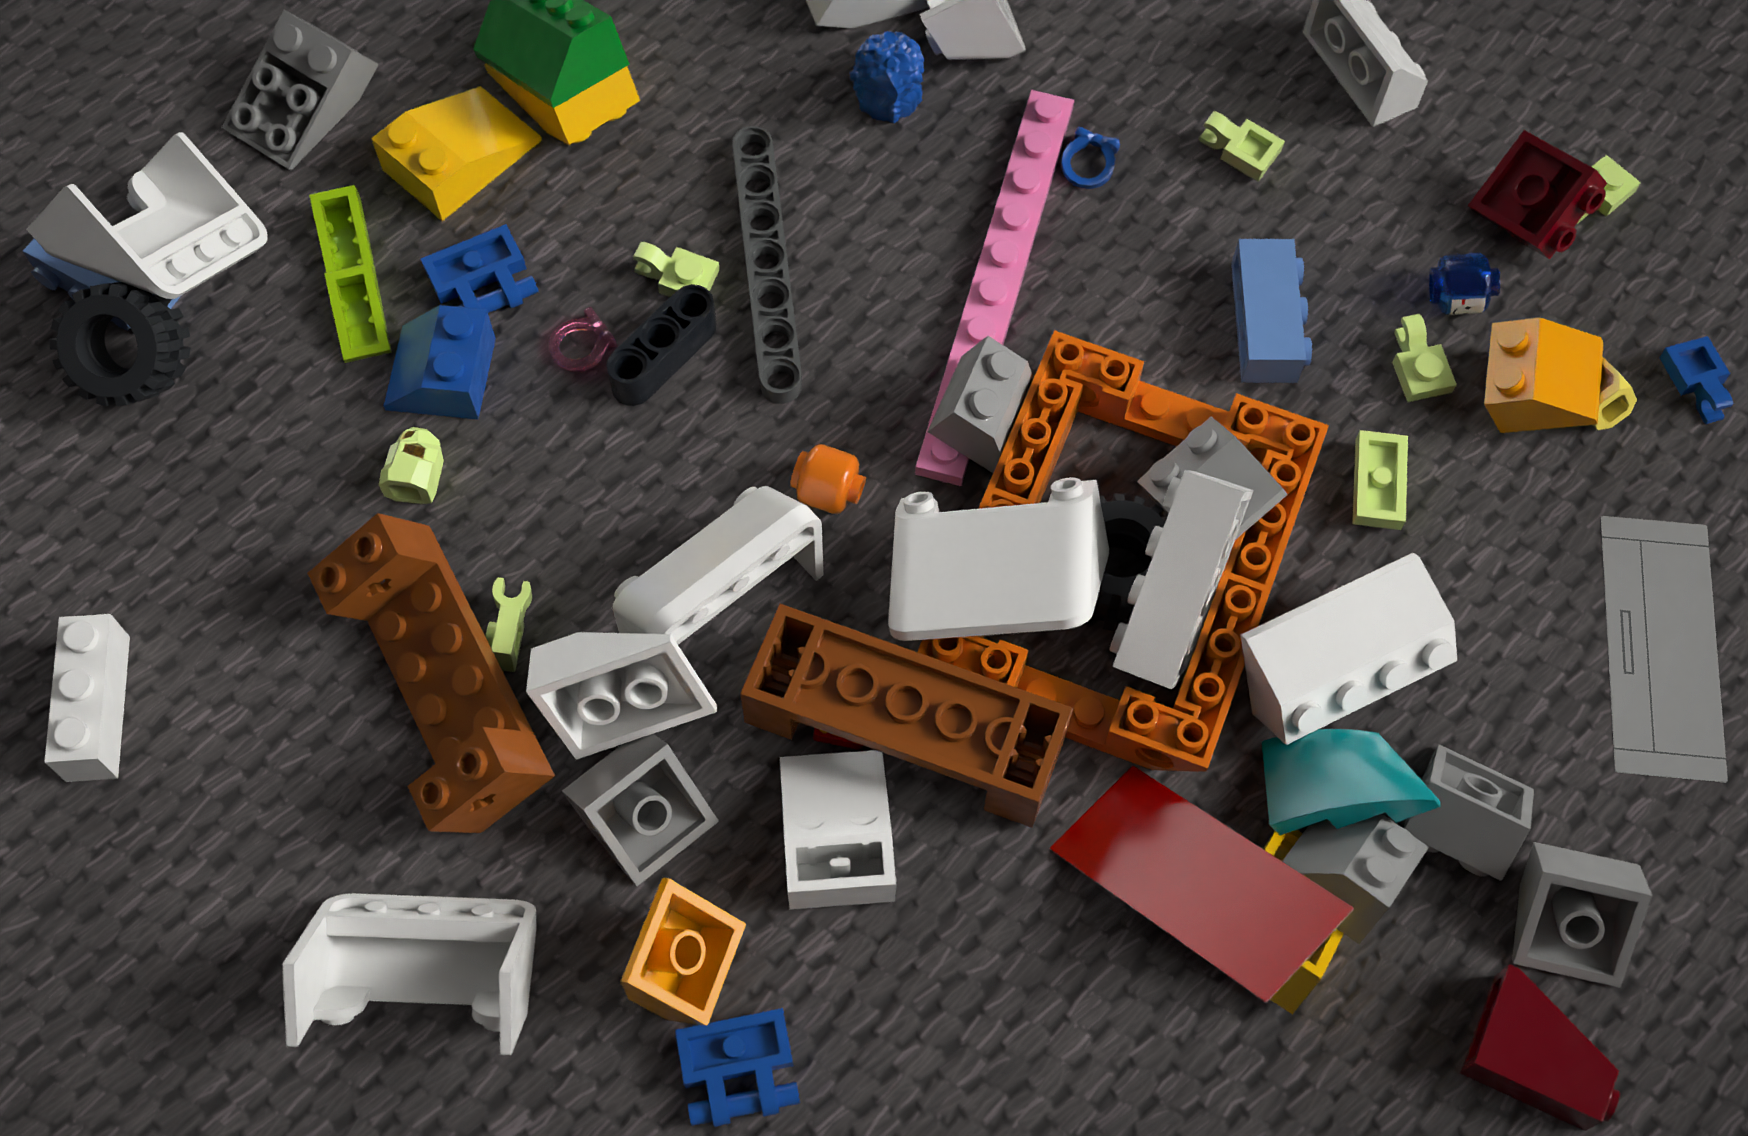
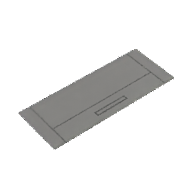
[1601,516,1728,782]

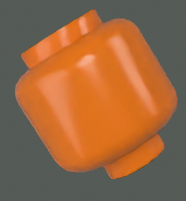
[790,444,866,514]

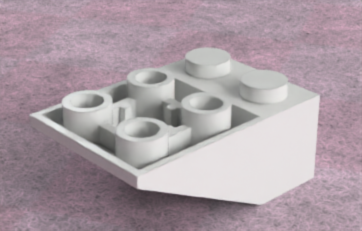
[780,750,896,910]

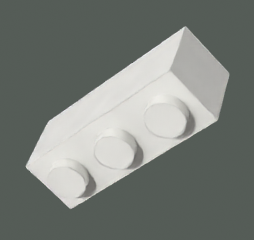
[45,614,130,782]

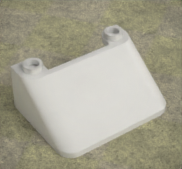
[26,132,267,299]
[888,478,1109,641]

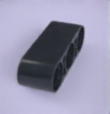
[607,284,717,406]

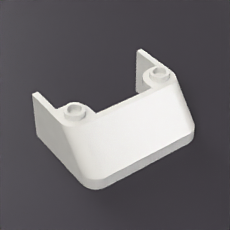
[920,0,1026,60]
[612,486,824,644]
[283,894,536,1055]

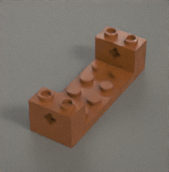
[308,513,555,833]
[740,604,1073,828]

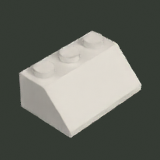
[1303,0,1428,127]

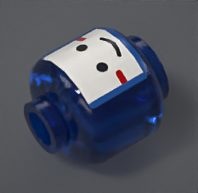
[1429,253,1500,315]

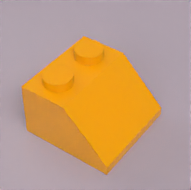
[1484,317,1603,433]
[621,878,746,1026]

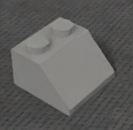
[927,336,1034,473]
[1137,416,1288,540]
[562,734,719,886]
[1404,744,1534,881]
[1282,815,1429,944]
[1512,842,1652,987]

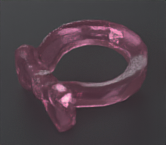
[549,306,617,372]

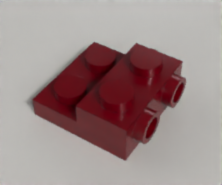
[1468,130,1607,260]

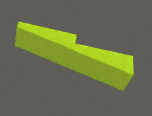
[309,185,392,363]

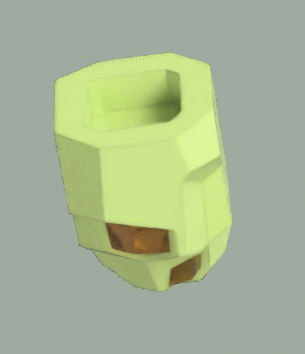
[379,427,444,504]

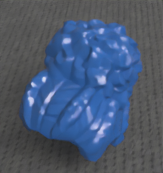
[850,31,924,124]

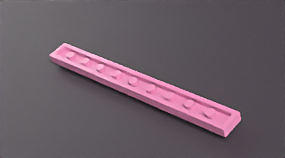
[915,90,1074,486]

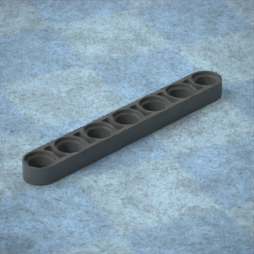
[732,126,802,404]

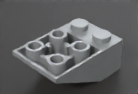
[221,10,379,170]

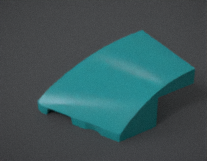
[1262,729,1441,835]

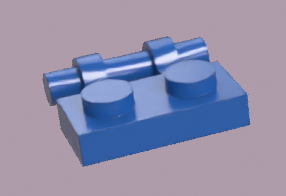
[421,224,539,313]
[675,1008,800,1127]

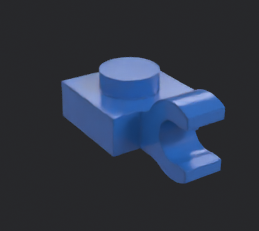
[1659,336,1734,424]

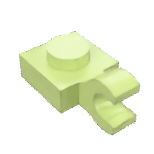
[1199,111,1285,182]
[1576,155,1641,225]
[633,242,719,297]
[1392,314,1457,402]
[485,577,532,672]

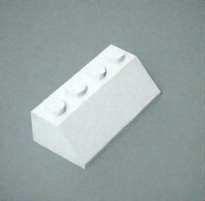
[1110,470,1253,689]
[1241,553,1457,745]

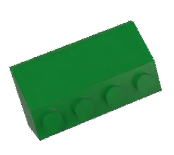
[473,0,630,108]

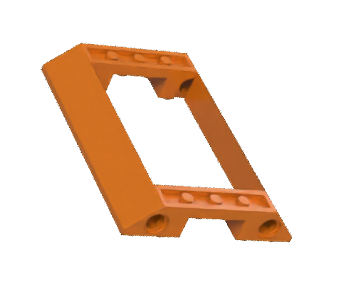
[917,330,1329,772]

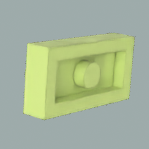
[1352,430,1408,530]

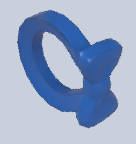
[1061,127,1120,189]

